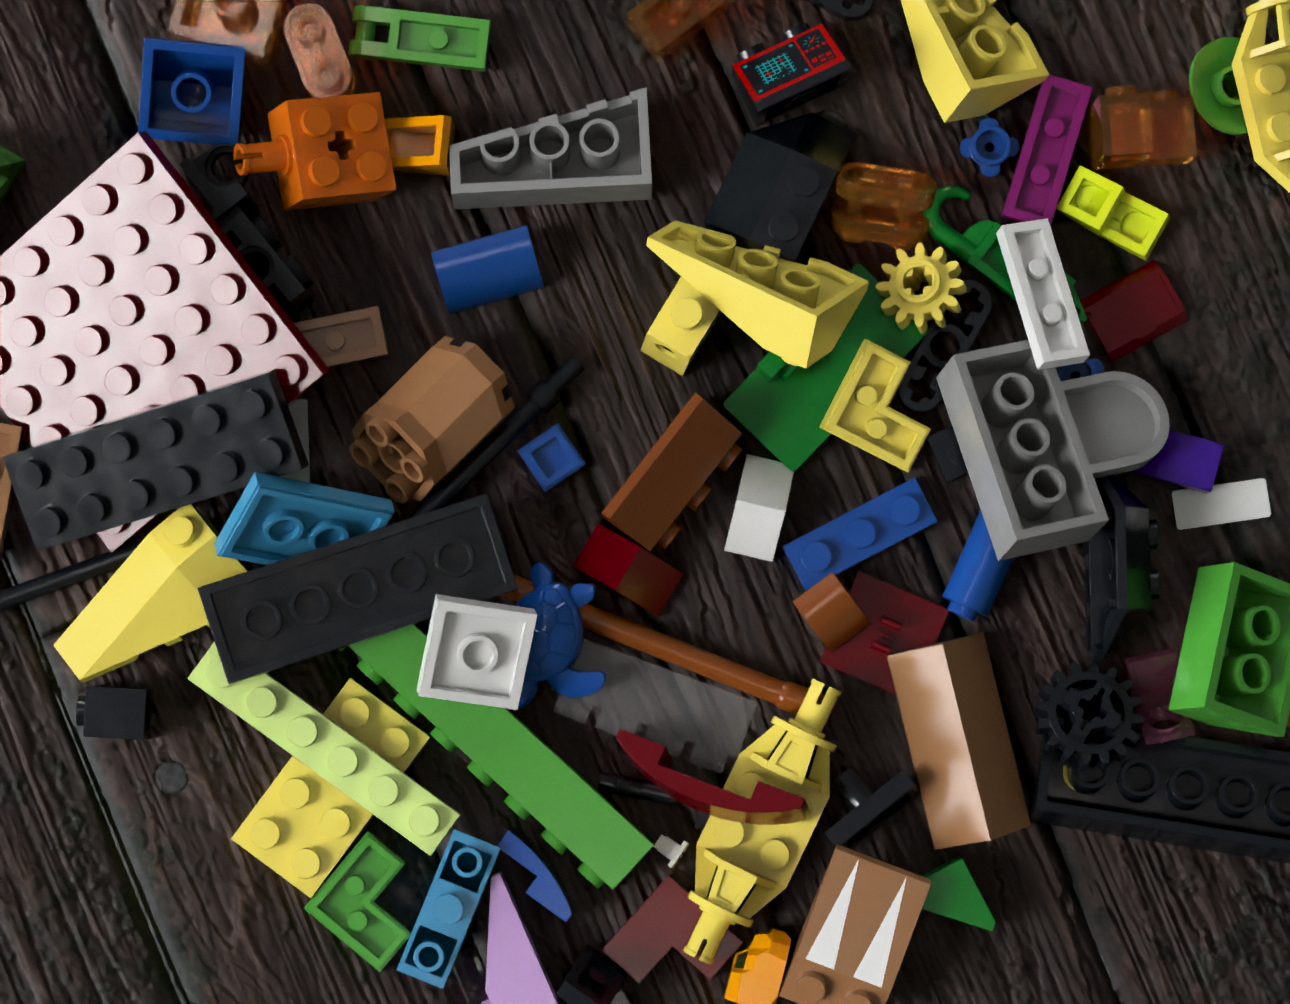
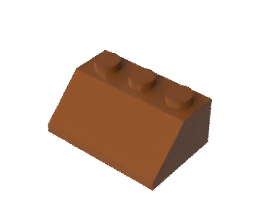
[602,393,743,553]

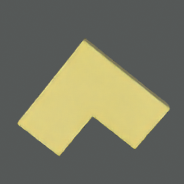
[819,339,931,473]

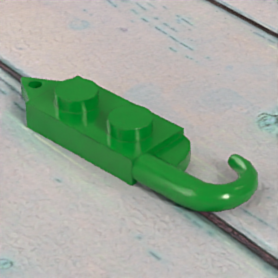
[923,185,1087,322]

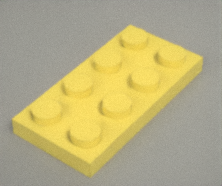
[231,678,431,898]

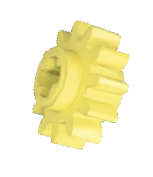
[876,242,967,334]

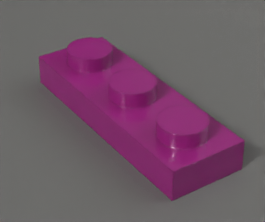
[1001,74,1093,227]

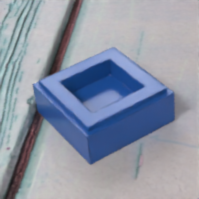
[517,423,586,493]

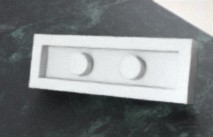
[996,218,1090,370]

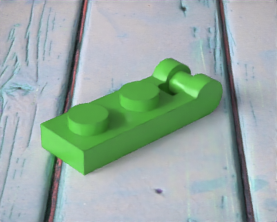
[348,5,491,72]

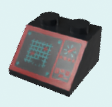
[731,23,850,126]

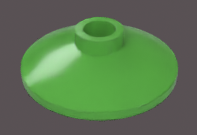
[1189,37,1248,135]

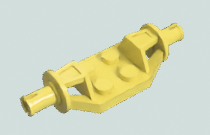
[1231,0,1290,193]
[683,678,842,965]

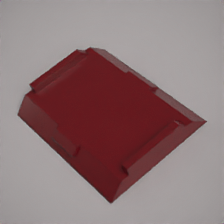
[1080,260,1188,363]

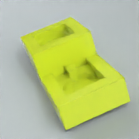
[1056,165,1170,261]

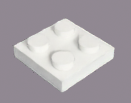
[416,594,537,710]

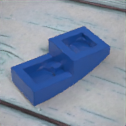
[497,828,573,922]

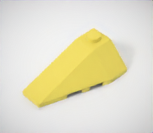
[901,0,1049,123]
[646,220,869,369]
[53,504,249,683]

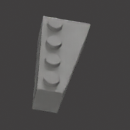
[449,87,652,210]

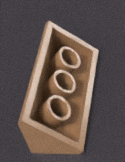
[886,632,1031,850]

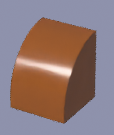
[792,572,872,653]

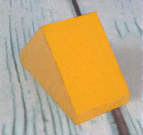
[385,115,455,176]

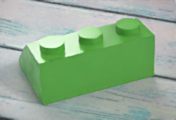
[1168,562,1290,737]

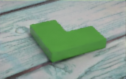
[304,831,412,972]

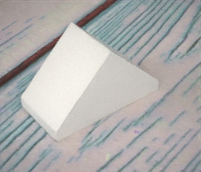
[724,454,794,562]

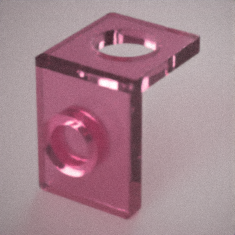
[1125,648,1195,745]

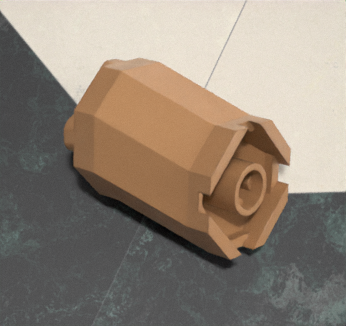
[349,336,515,504]

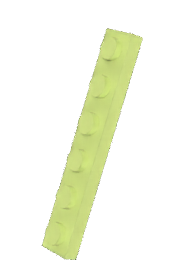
[187,641,461,856]

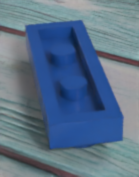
[782,478,938,590]

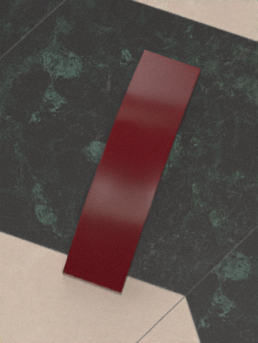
[616,729,810,825]

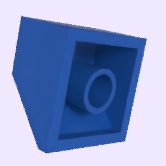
[138,37,246,145]

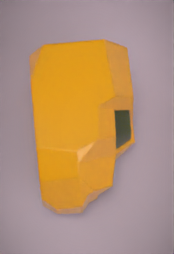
[724,928,791,1004]

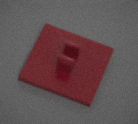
[819,571,949,695]

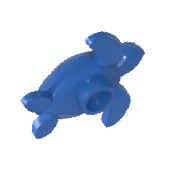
[512,561,606,710]

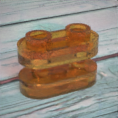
[284,3,356,98]
[829,162,937,250]

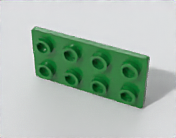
[723,264,928,471]

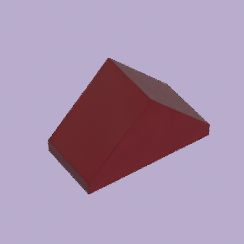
[573,524,683,617]

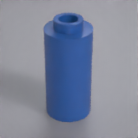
[942,510,1014,622]

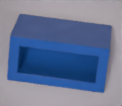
[431,225,544,315]

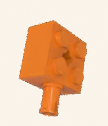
[233,92,397,211]

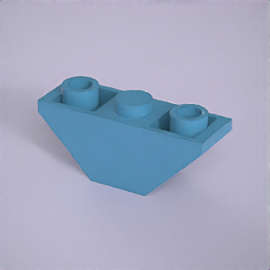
[396,829,501,989]

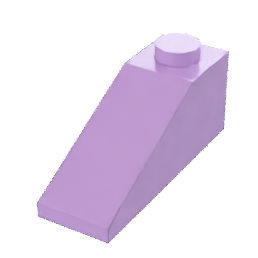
[481,871,560,1004]

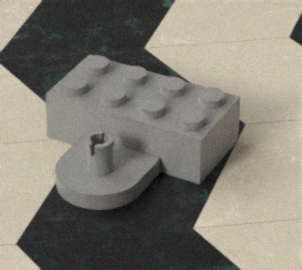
[936,340,1170,561]

